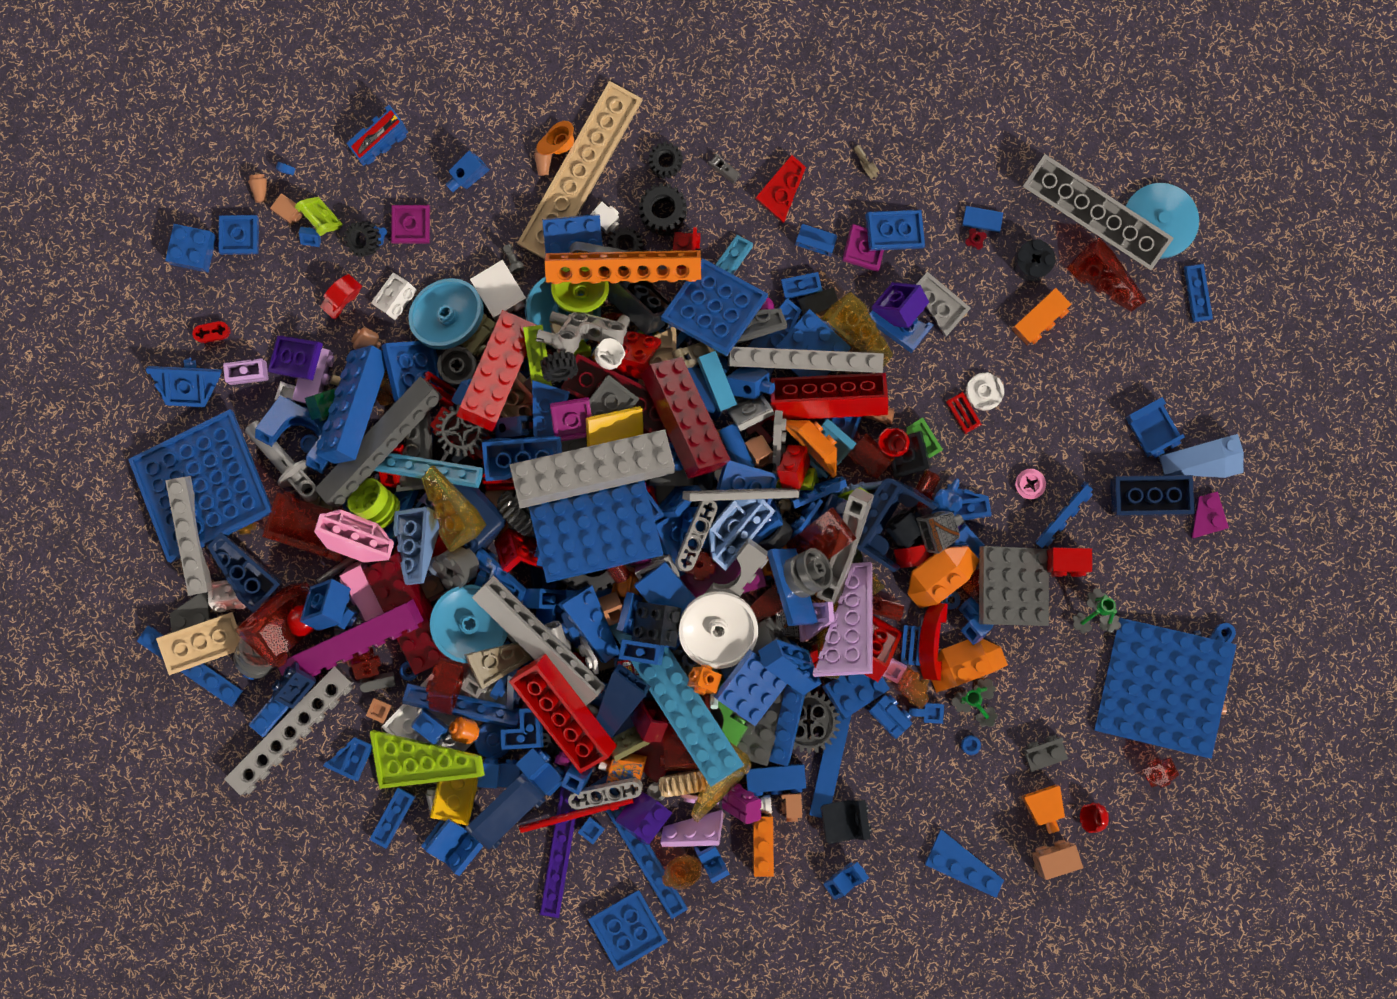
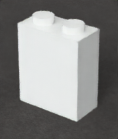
[470,260,526,321]

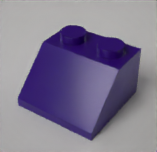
[871,282,929,328]
[615,791,672,845]

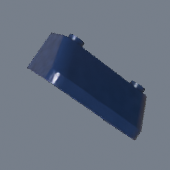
[857,478,940,572]
[414,482,506,555]
[465,773,546,850]

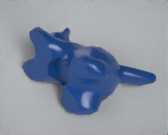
[932,478,963,514]

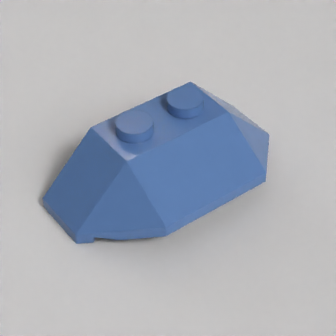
[708,499,775,571]

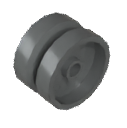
[784,548,833,598]
[233,628,282,679]

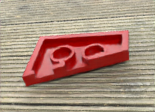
[755,155,806,223]

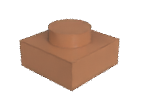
[366,698,392,724]

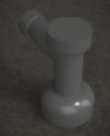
[502,244,525,274]

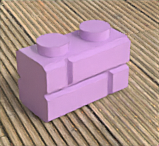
[223,359,269,385]

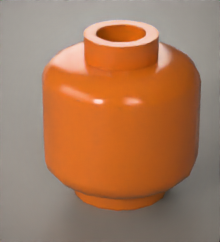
[449,717,479,744]

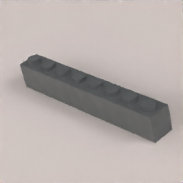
[315,376,442,509]

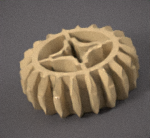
[659,770,710,797]

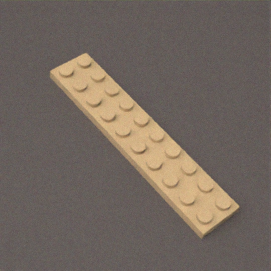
[517,81,643,259]

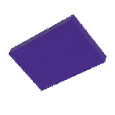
[268,335,323,381]

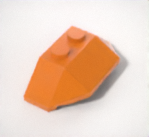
[786,420,837,478]
[907,546,979,608]
[931,639,1008,693]

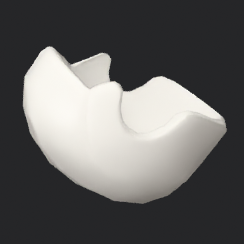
[594,338,625,370]

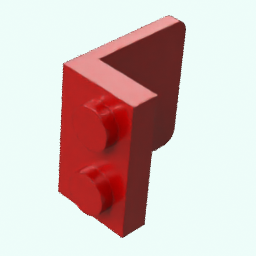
[614,331,662,380]

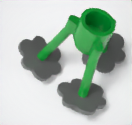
[1072,588,1121,634]
[951,678,998,727]

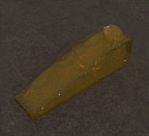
[821,292,893,368]
[422,466,487,552]
[691,742,751,822]

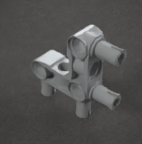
[536,311,630,354]

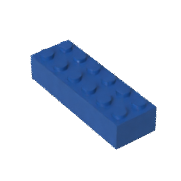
[315,345,386,464]

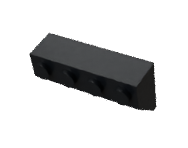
[603,270,672,335]

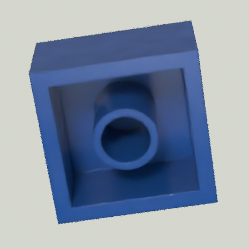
[165,224,217,273]
[300,579,351,631]

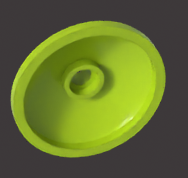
[551,267,609,313]

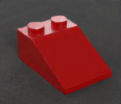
[864,616,903,682]

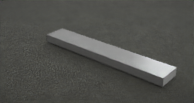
[682,488,799,501]

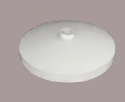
[679,592,758,669]

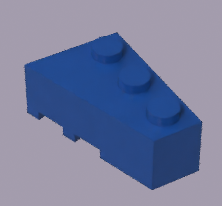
[758,639,822,695]

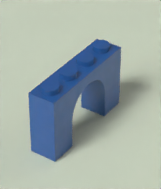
[255,395,331,474]

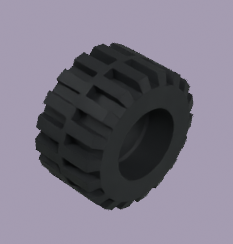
[639,183,687,235]

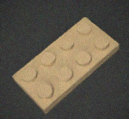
[156,612,241,675]

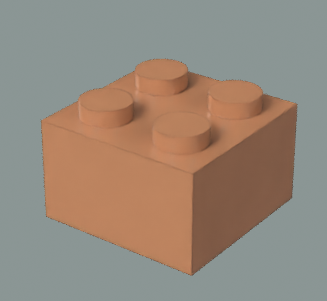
[1031,839,1083,880]

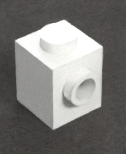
[590,202,620,234]

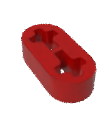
[192,321,230,343]

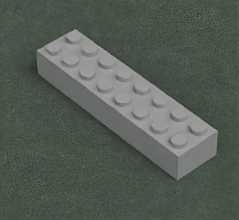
[1023,154,1174,270]
[510,429,675,509]

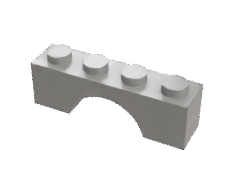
[705,538,768,597]

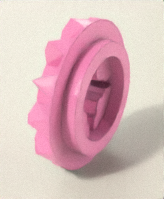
[1015,469,1046,500]

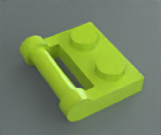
[295,197,343,236]

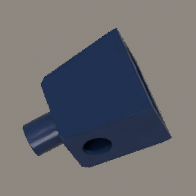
[489,415,533,438]

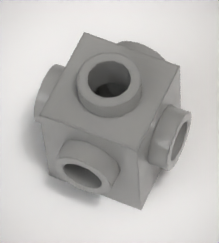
[461,667,491,699]

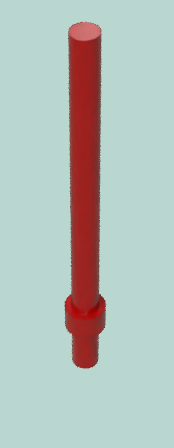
[519,798,634,833]

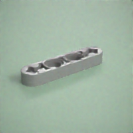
[675,501,717,571]
[568,778,643,809]

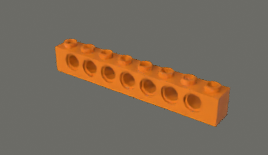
[545,250,701,284]

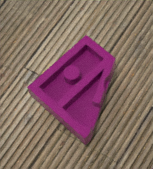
[1191,492,1229,539]

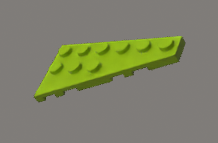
[370,730,485,789]

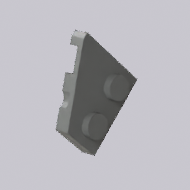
[170,592,211,633]

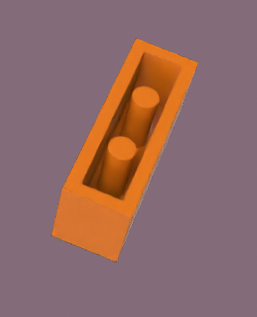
[1011,288,1072,345]
[753,815,774,877]

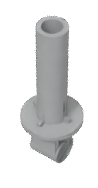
[245,421,319,502]

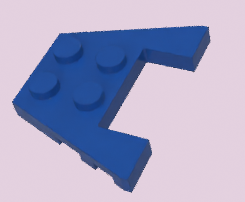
[476,548,526,603]

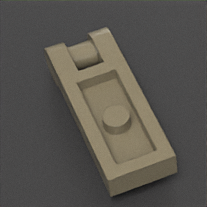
[672,342,724,368]

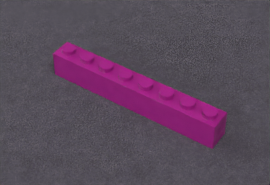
[276,599,424,677]

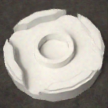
[966,373,1004,411]

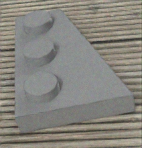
[916,272,971,338]

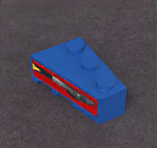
[346,105,408,166]

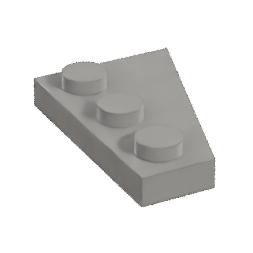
[772,410,786,474]

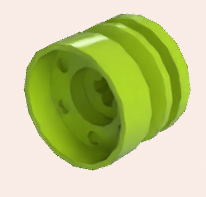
[348,478,400,528]

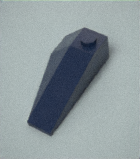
[208,532,282,613]

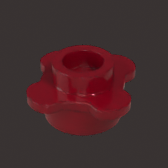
[965,228,987,250]

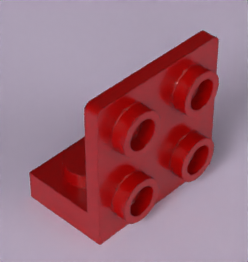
[673,227,701,269]
[494,528,543,573]

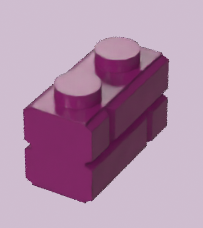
[722,783,762,824]

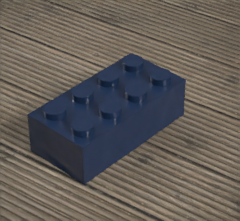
[1110,475,1194,517]

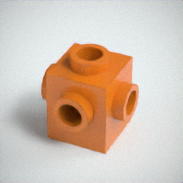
[687,665,722,695]

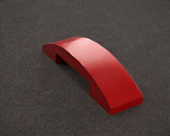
[919,603,948,681]

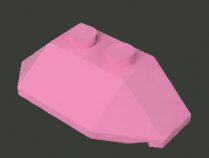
[314,510,394,562]

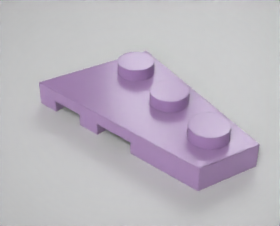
[661,810,723,847]

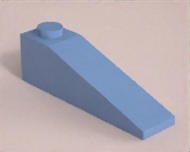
[1159,434,1244,478]
[393,507,440,585]

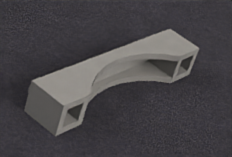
[165,476,213,596]
[816,488,874,604]

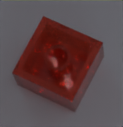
[426,657,464,715]

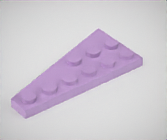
[813,562,873,677]

